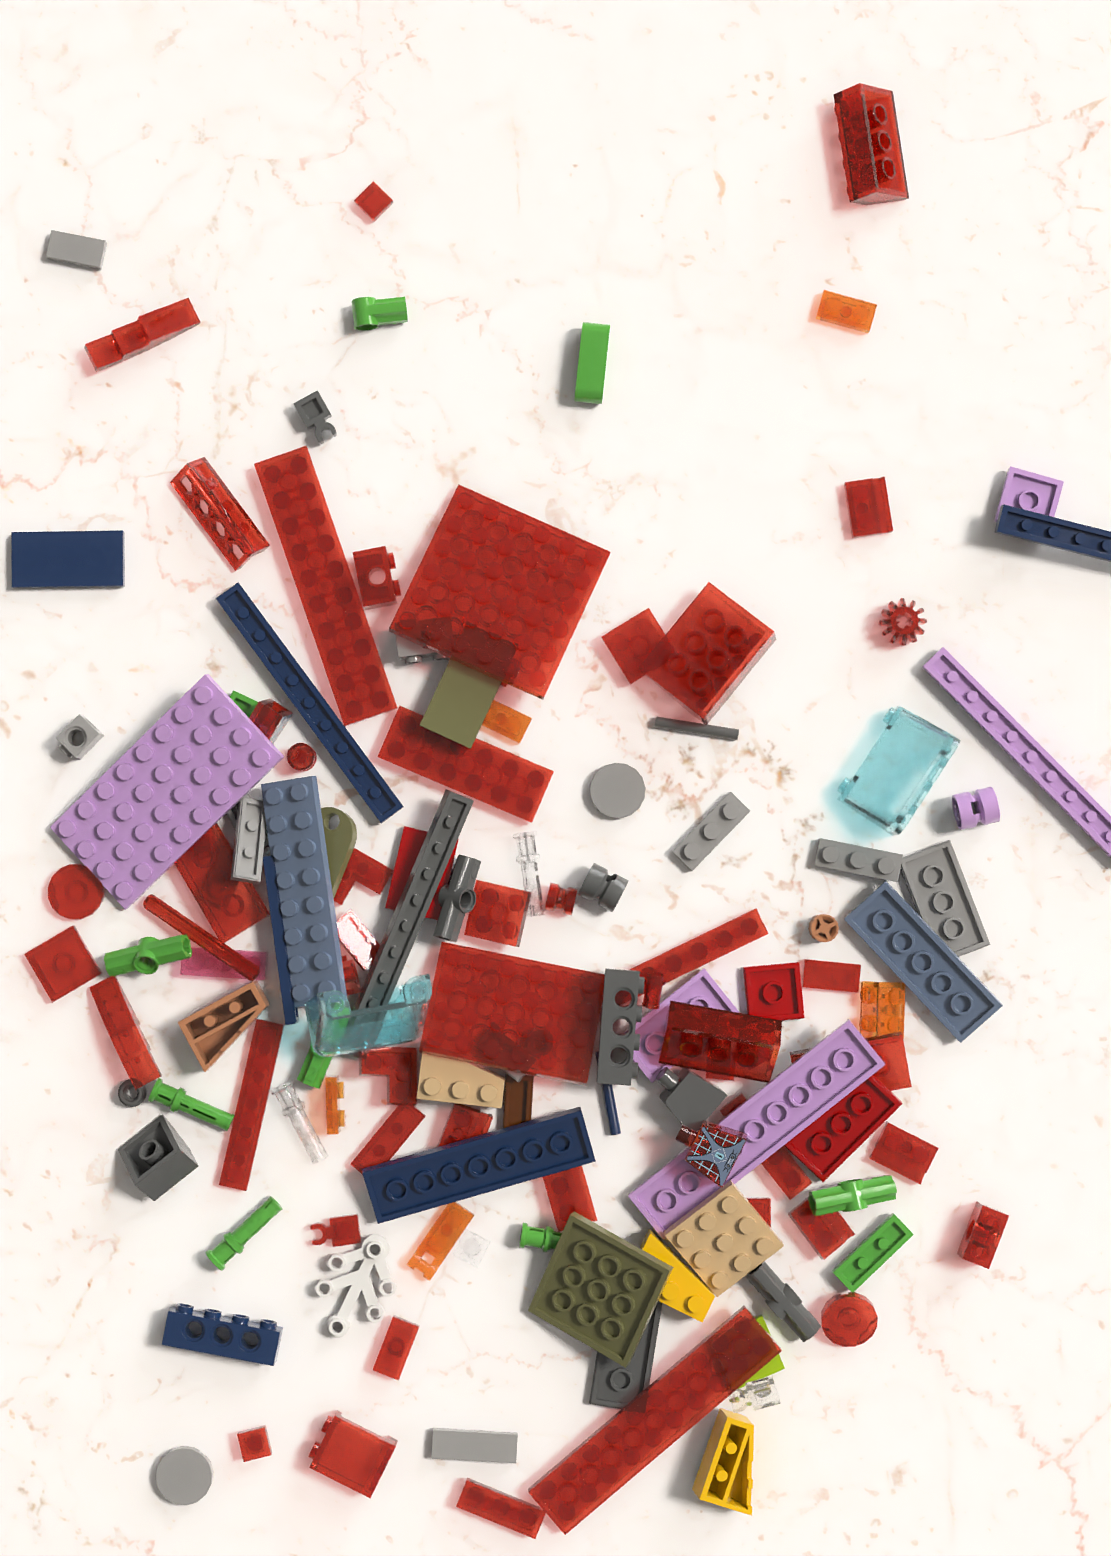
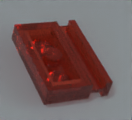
[844,476,893,538]
[437,1103,493,1147]
[869,1122,939,1185]
[543,1166,598,1232]
[788,1188,855,1260]

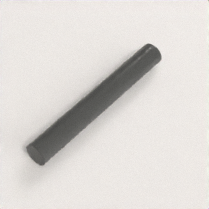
[655,716,739,740]

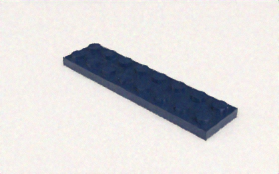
[362,1107,596,1224]

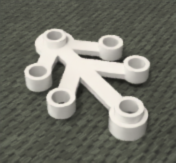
[316,1234,397,1338]

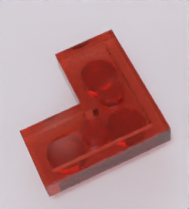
[333,848,394,905]
[359,1046,417,1106]

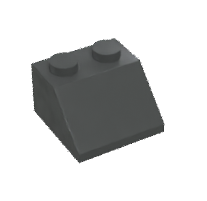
[118,1114,199,1201]

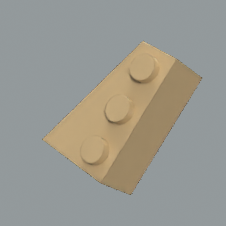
[417,1040,505,1108]

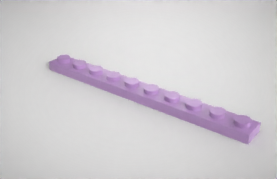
[922,647,1111,858]

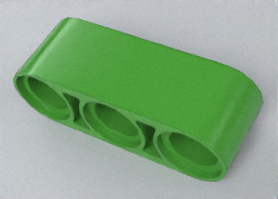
[574,322,610,404]

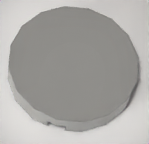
[590,763,646,819]
[155,1446,214,1505]

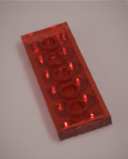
[377,705,554,823]

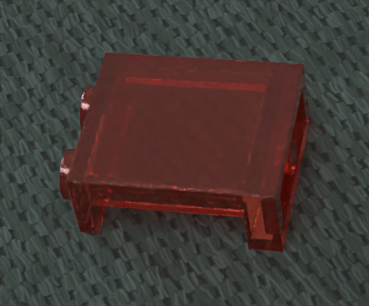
[308,1410,398,1499]

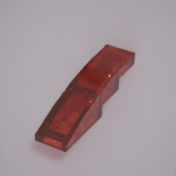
[84,297,200,372]
[89,976,162,1090]

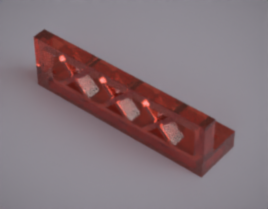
[170,457,270,571]

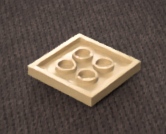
[664,1180,784,1297]

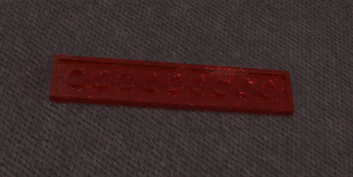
[254,445,398,727]
[528,1305,782,1535]

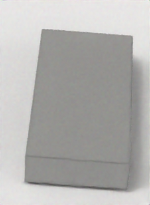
[46,230,107,270]

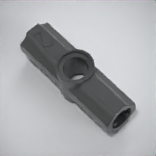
[433,854,481,943]
[746,1261,821,1343]

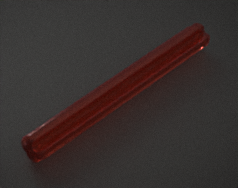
[143,894,260,981]

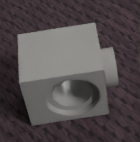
[56,714,105,759]

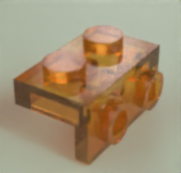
[859,981,905,1039]

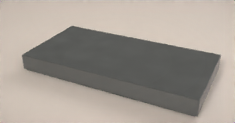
[589,1301,662,1413]

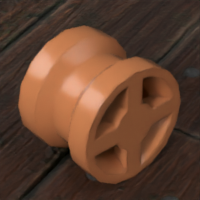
[808,914,839,942]

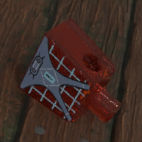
[249,698,294,745]
[675,1120,747,1187]

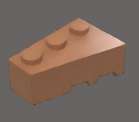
[178,980,270,1072]

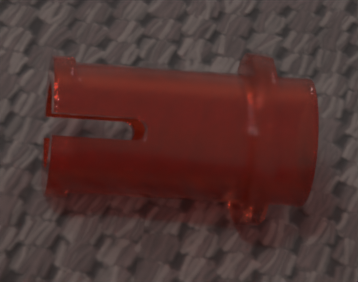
[642,972,666,1009]

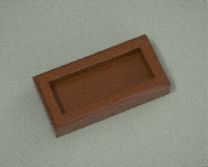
[502,1073,534,1129]

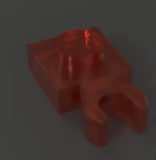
[310,1213,362,1247]

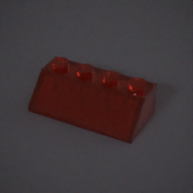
[833,83,909,205]
[658,1001,782,1083]

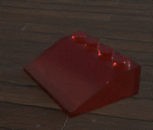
[638,582,777,726]

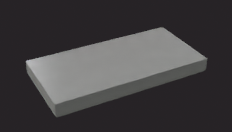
[900,840,991,957]

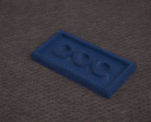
[11,530,125,589]

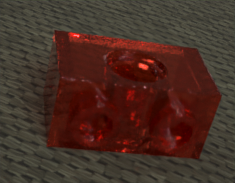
[352,546,402,610]
[957,1201,1009,1269]

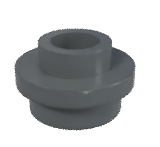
[118,1079,147,1107]

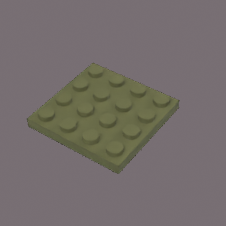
[528,1211,674,1368]

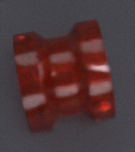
[287,743,317,772]

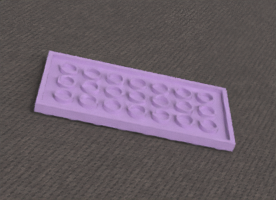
[50,674,284,910]

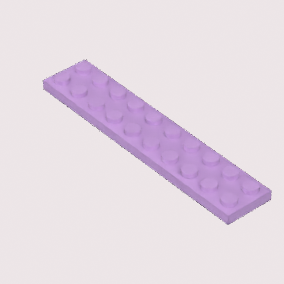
[628,1019,885,1240]

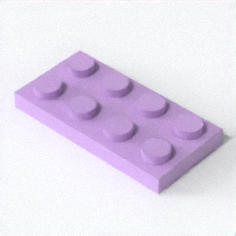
[622,968,740,1083]

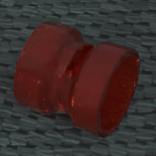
[545,882,578,916]

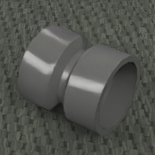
[578,863,629,912]

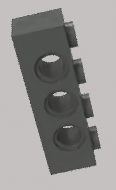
[596,968,645,1086]

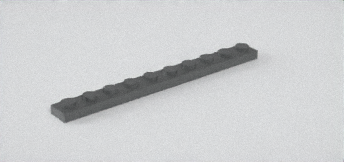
[337,789,474,1060]

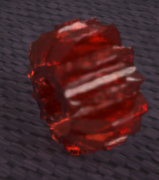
[878,598,927,646]

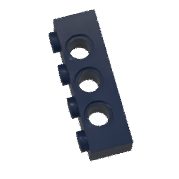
[162,1303,283,1366]

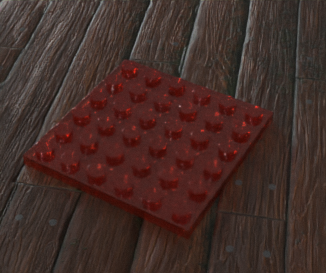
[389,484,611,700]

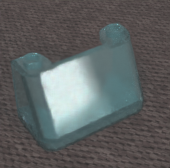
[837,705,961,836]
[304,974,432,1057]

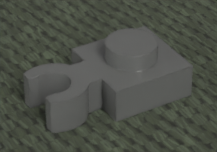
[293,390,337,444]

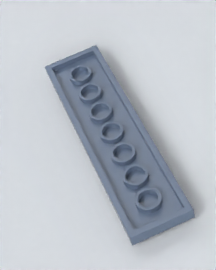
[261,776,347,1008]

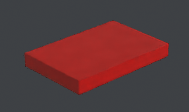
[385,826,459,920]

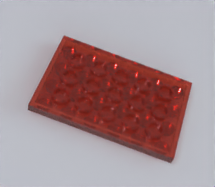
[419,942,604,1086]

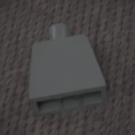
[656,1067,728,1136]

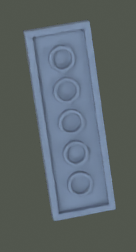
[844,880,1003,1043]

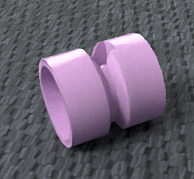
[952,786,1000,830]

